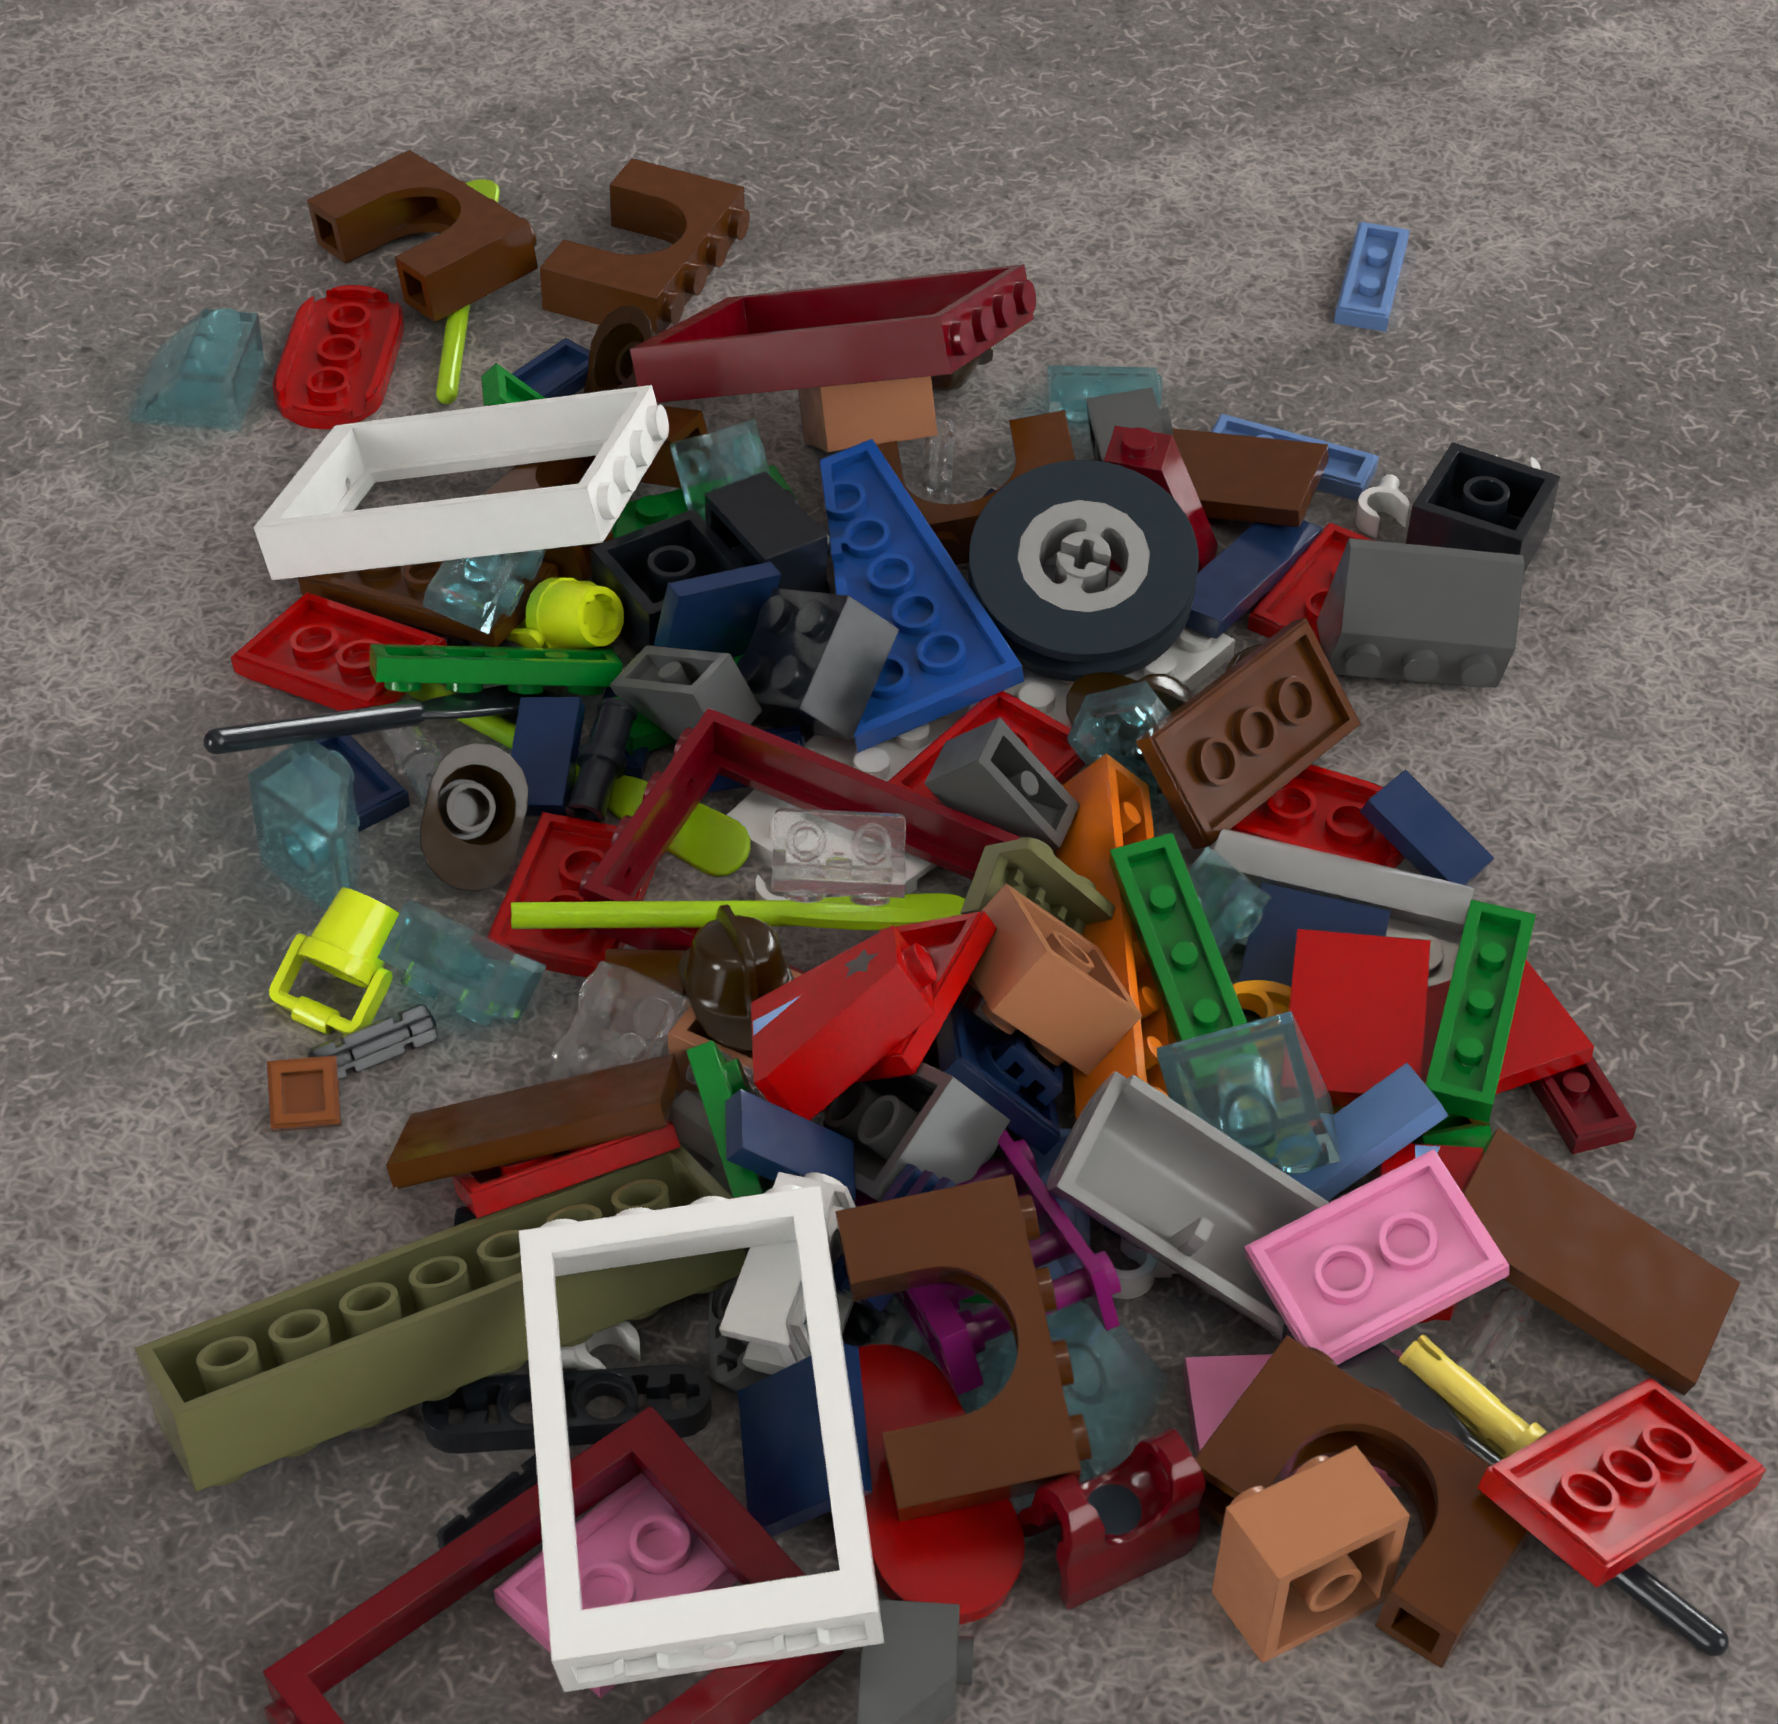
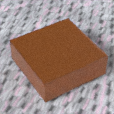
[267,1055,342,1132]

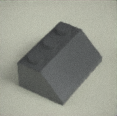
[1317,538,1525,688]
[810,1062,1011,1202]

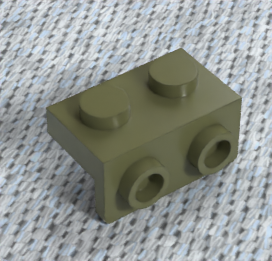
[960,837,1115,935]

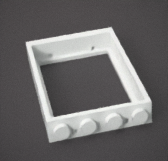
[253,385,669,580]
[519,1185,884,1692]

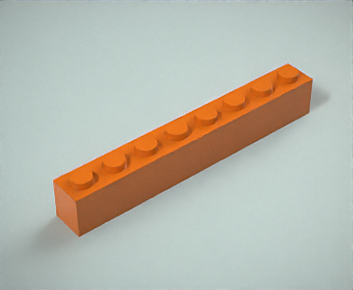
[1055,753,1184,1119]

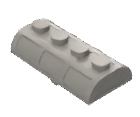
[1046,1071,1330,1341]

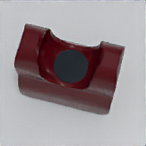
[1018,1428,1205,1609]

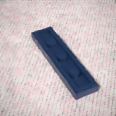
[1185,520,1323,639]

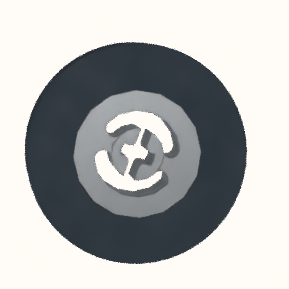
[968,460,1199,682]

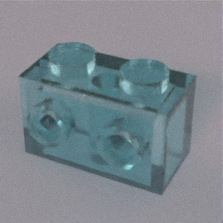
[378,898,547,1027]

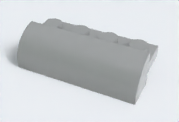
[1201,829,1475,987]

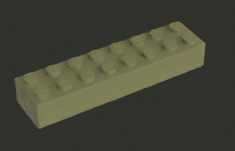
[135,1145,746,1492]

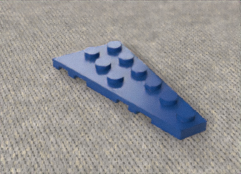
[820,439,1024,753]

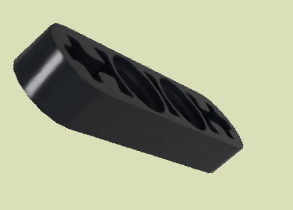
[422,1364,712,1454]

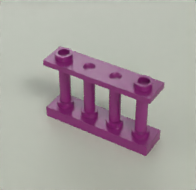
[853,1130,1121,1396]

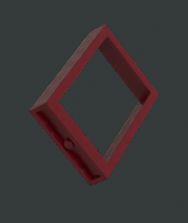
[630,264,1036,403]
[579,708,1021,1067]
[262,1405,844,1724]

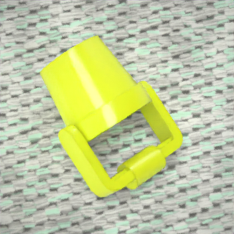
[507,578,624,649]
[269,887,401,1035]

